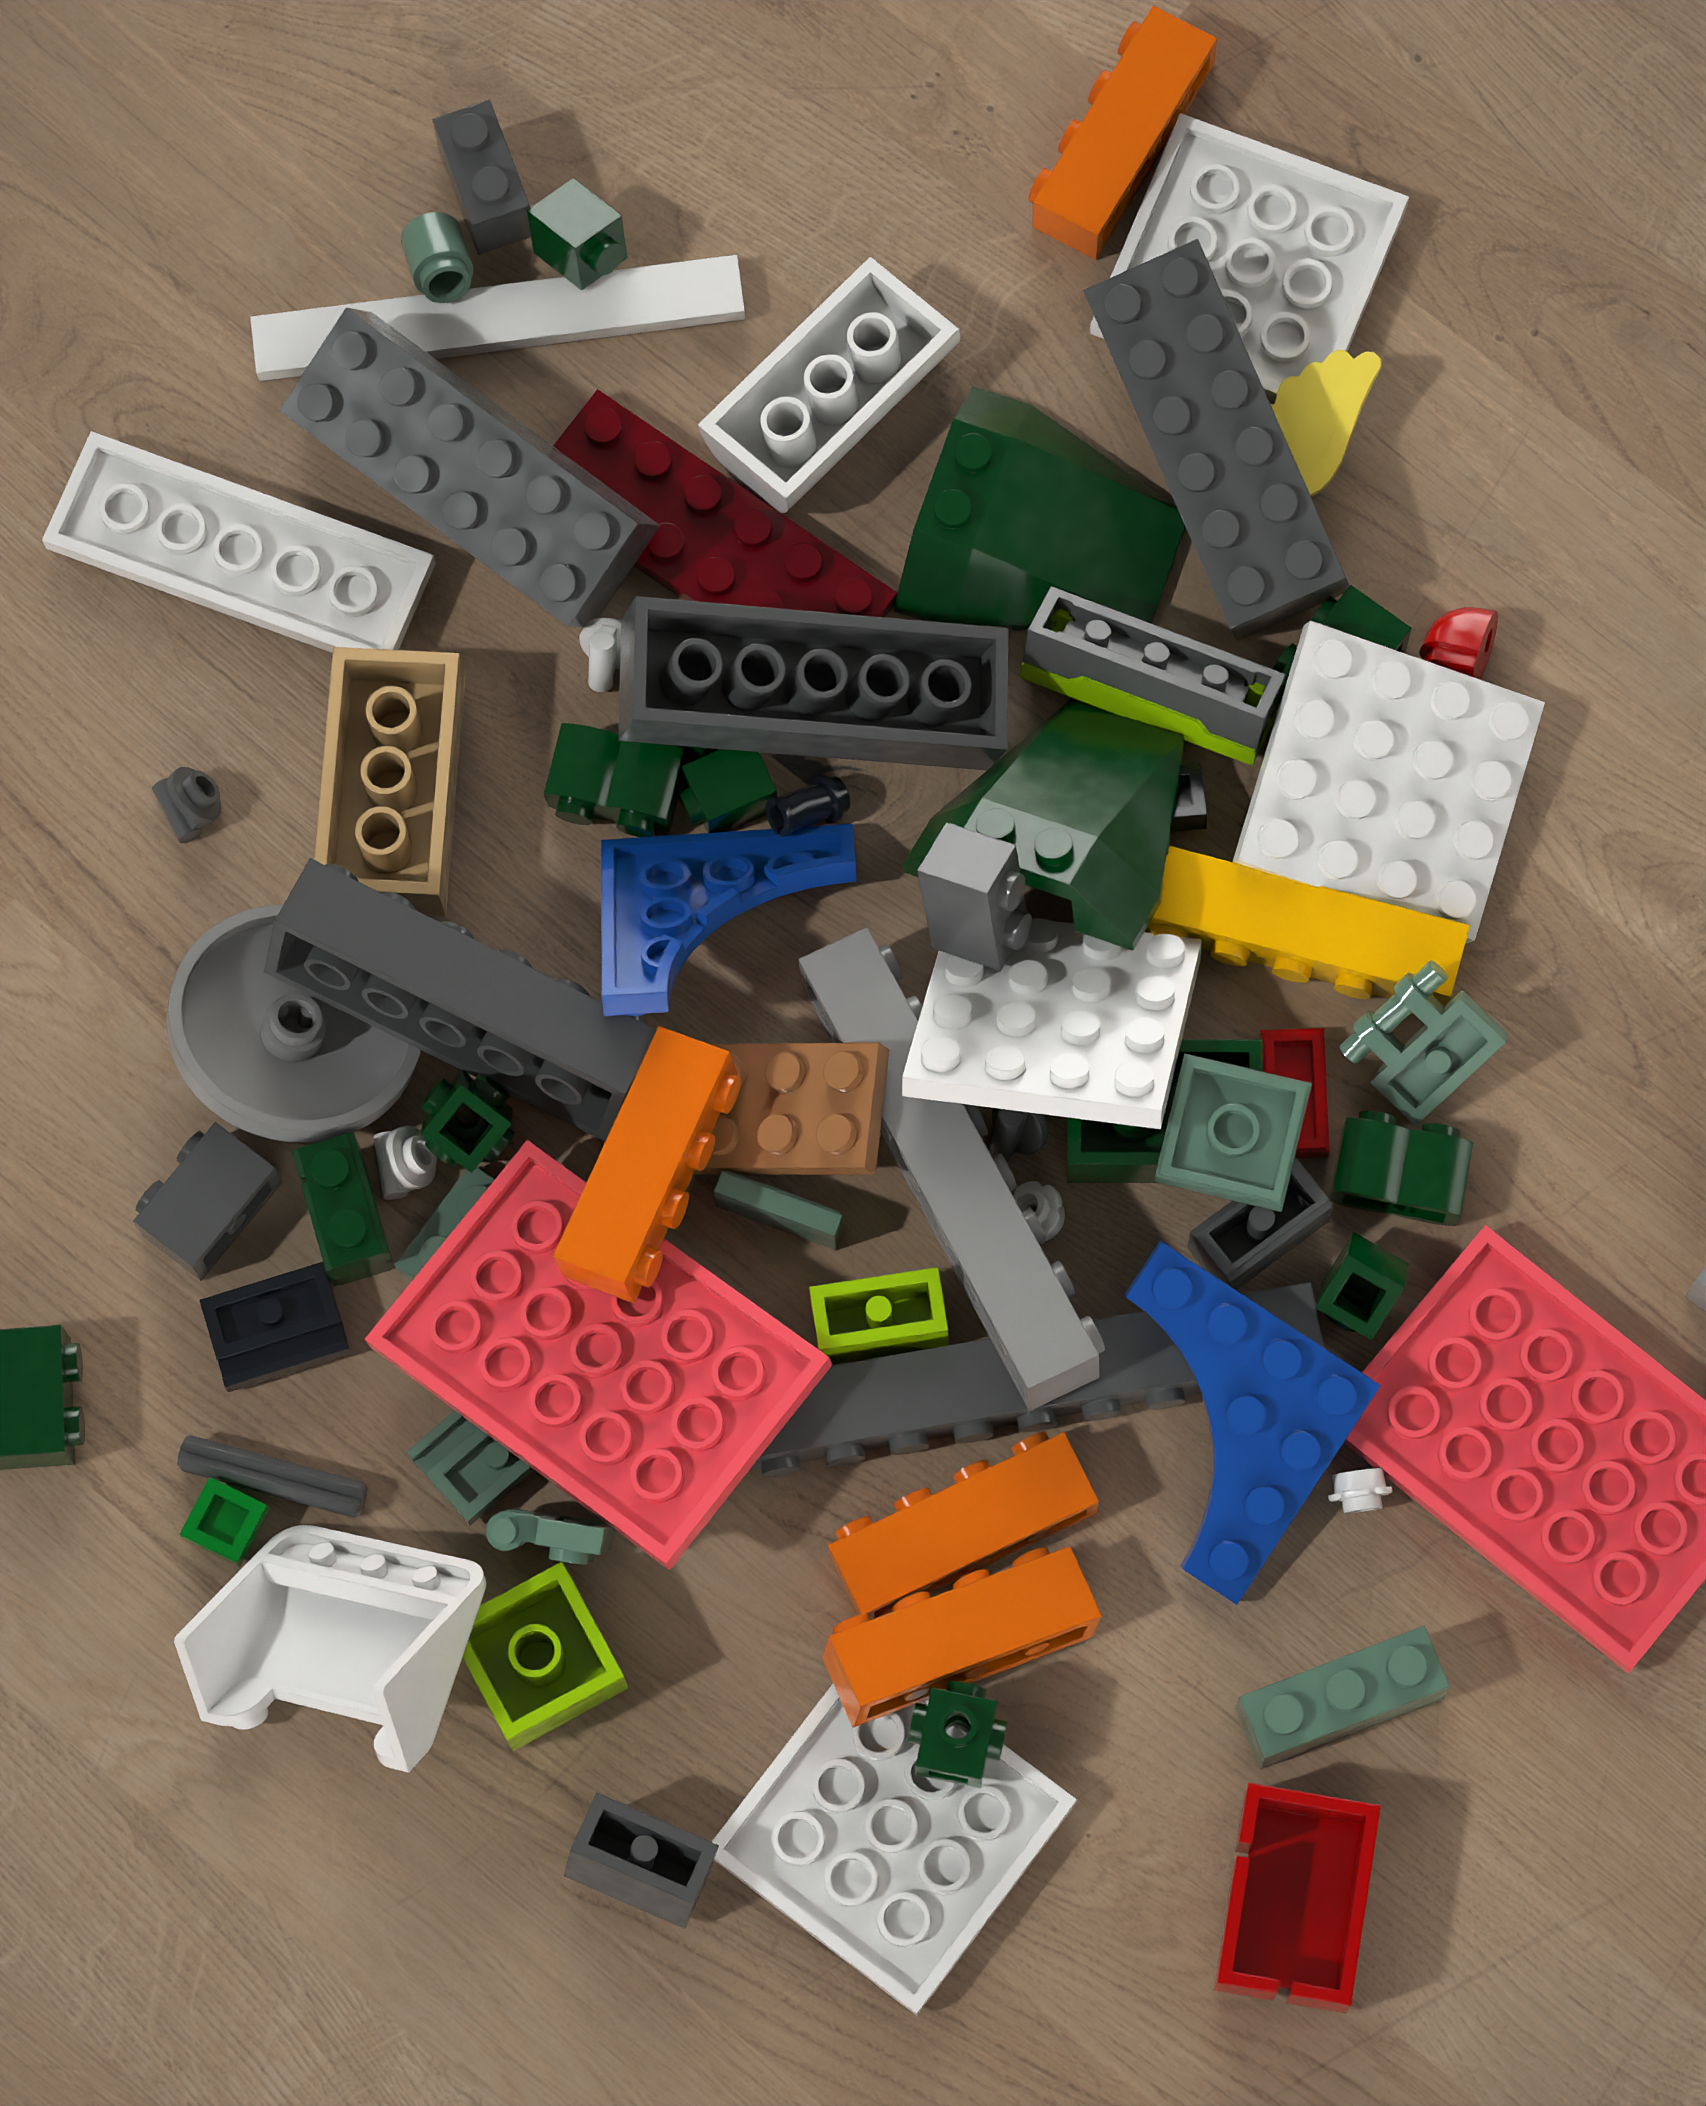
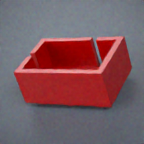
[1214,1783,1381,2013]

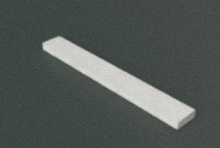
[250,255,745,381]

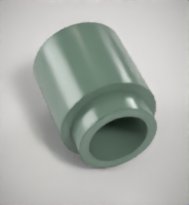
[401,212,474,303]

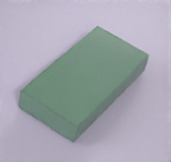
[714,1170,844,1250]

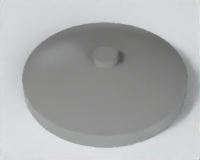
[166,904,421,1143]

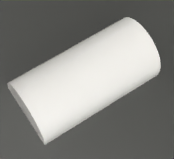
[698,257,960,513]

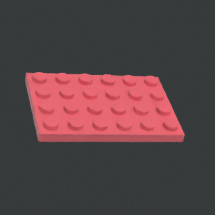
[365,1140,832,1570]
[1344,1225,1706,1674]

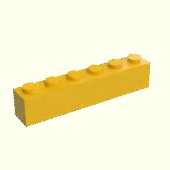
[1145,846,1470,1014]

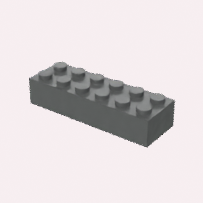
[1083,239,1350,641]
[279,307,660,627]
[618,596,1009,770]
[264,858,656,1141]

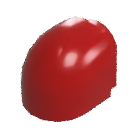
[1419,607,1498,680]

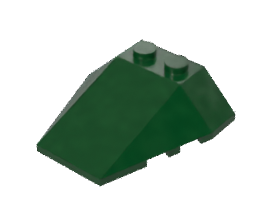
[894,387,1185,630]
[903,699,1185,951]

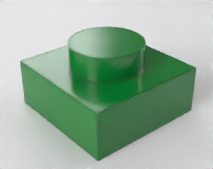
[179,1477,270,1567]

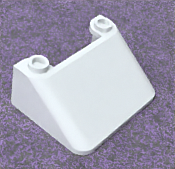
[174,1525,486,1773]

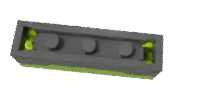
[1019,586,1286,766]

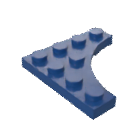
[601,824,857,1016]
[1124,1241,1381,1605]

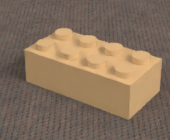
[314,647,466,917]

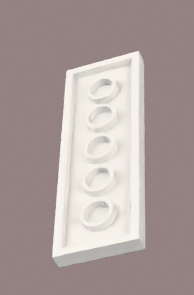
[42,431,436,653]

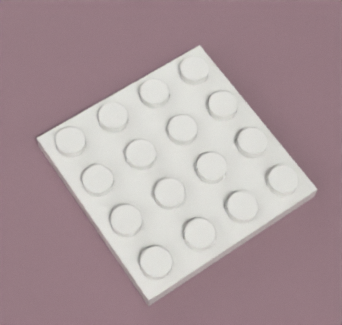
[1090,113,1409,402]
[1232,621,1545,943]
[902,918,1202,1129]
[712,1684,1077,2016]

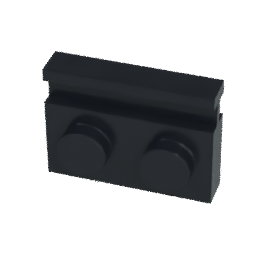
[199,1261,352,1392]

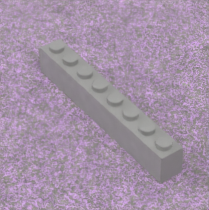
[798,927,1105,1411]

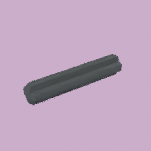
[177,1435,367,1518]

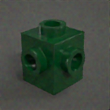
[420,1070,515,1173]
[908,1681,1007,1788]

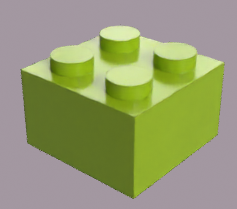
[463,1562,629,1751]

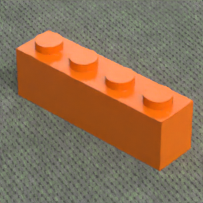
[1028,6,1217,260]
[553,1026,741,1304]
[828,1431,1099,1620]
[822,1546,1102,1728]

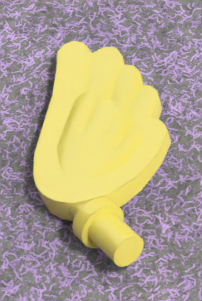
[1271,349,1382,497]

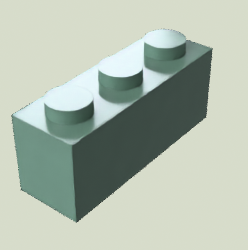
[1236,1625,1450,1769]

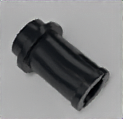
[766,774,850,837]

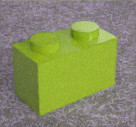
[809,1267,949,1364]

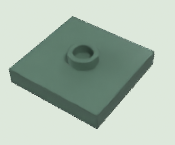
[1154,1054,1312,1212]

